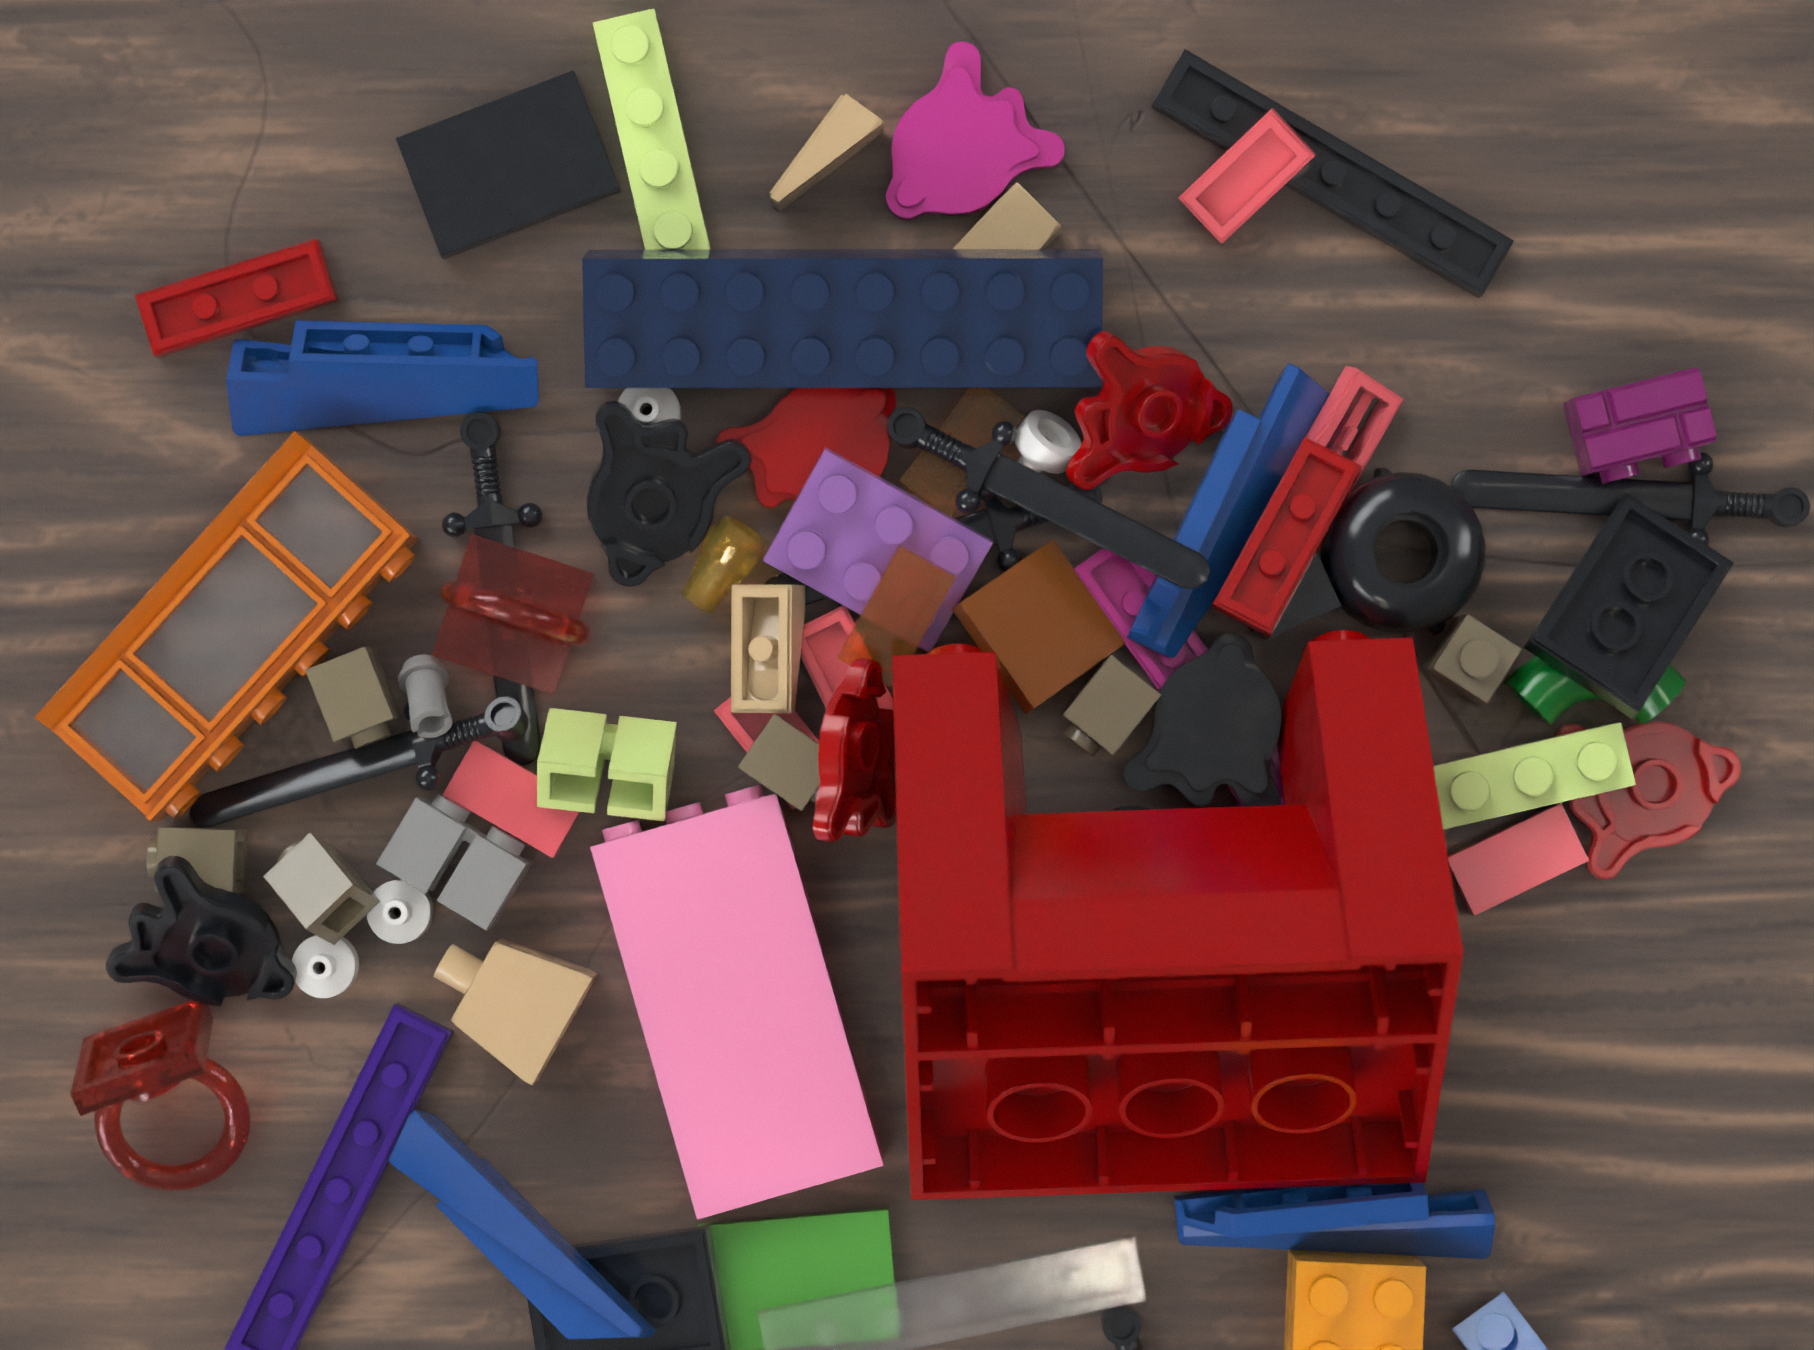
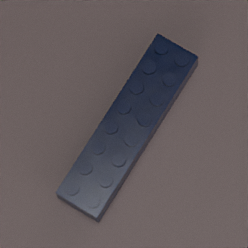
[582,249,1103,388]

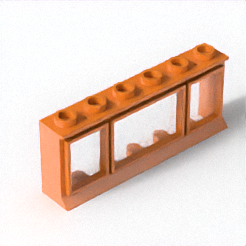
[34,431,419,822]

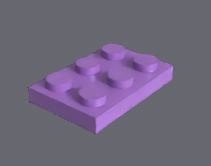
[763,447,993,652]

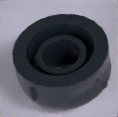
[1320,468,1486,635]

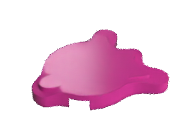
[886,41,1065,220]

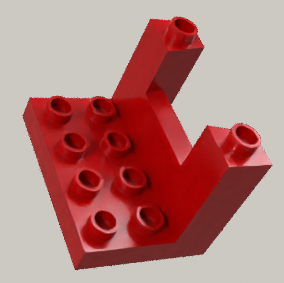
[892,630,1464,1200]

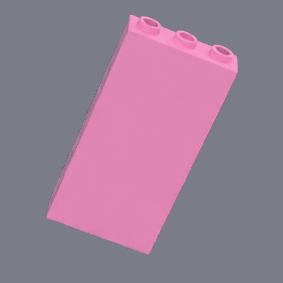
[590,784,884,1220]

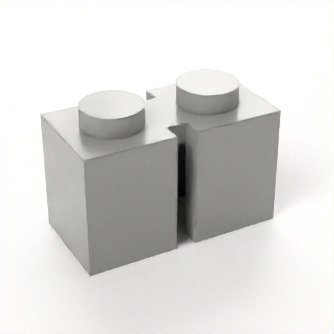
[376,793,533,930]

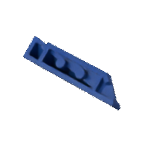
[226,321,539,436]
[1126,363,1329,658]
[388,1109,656,1340]
[1174,1183,1495,1259]

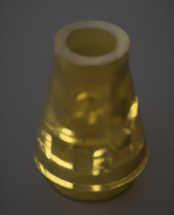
[681,514,767,613]

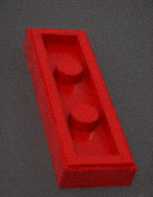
[135,238,339,358]
[1213,437,1362,638]

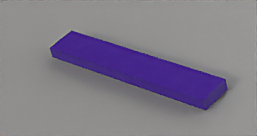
[225,1003,454,1350]

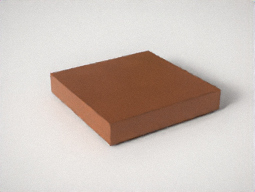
[952,539,1126,714]

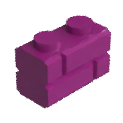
[1564,367,1717,484]

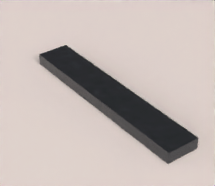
[1151,49,1514,298]

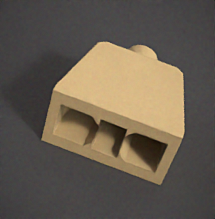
[433,939,598,1085]

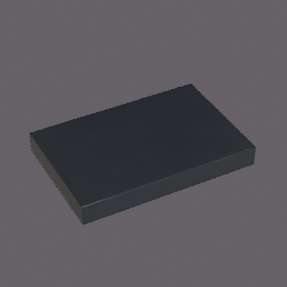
[396,70,621,259]
[1523,493,1734,719]
[527,1225,731,1350]

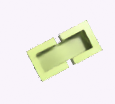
[537,708,677,821]

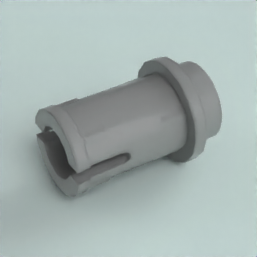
[398,654,452,738]

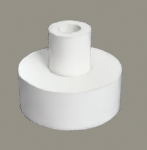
[618,388,682,424]
[1014,410,1081,474]
[367,879,434,944]
[292,935,359,998]

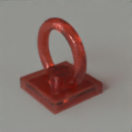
[431,534,594,695]
[70,1000,251,1191]

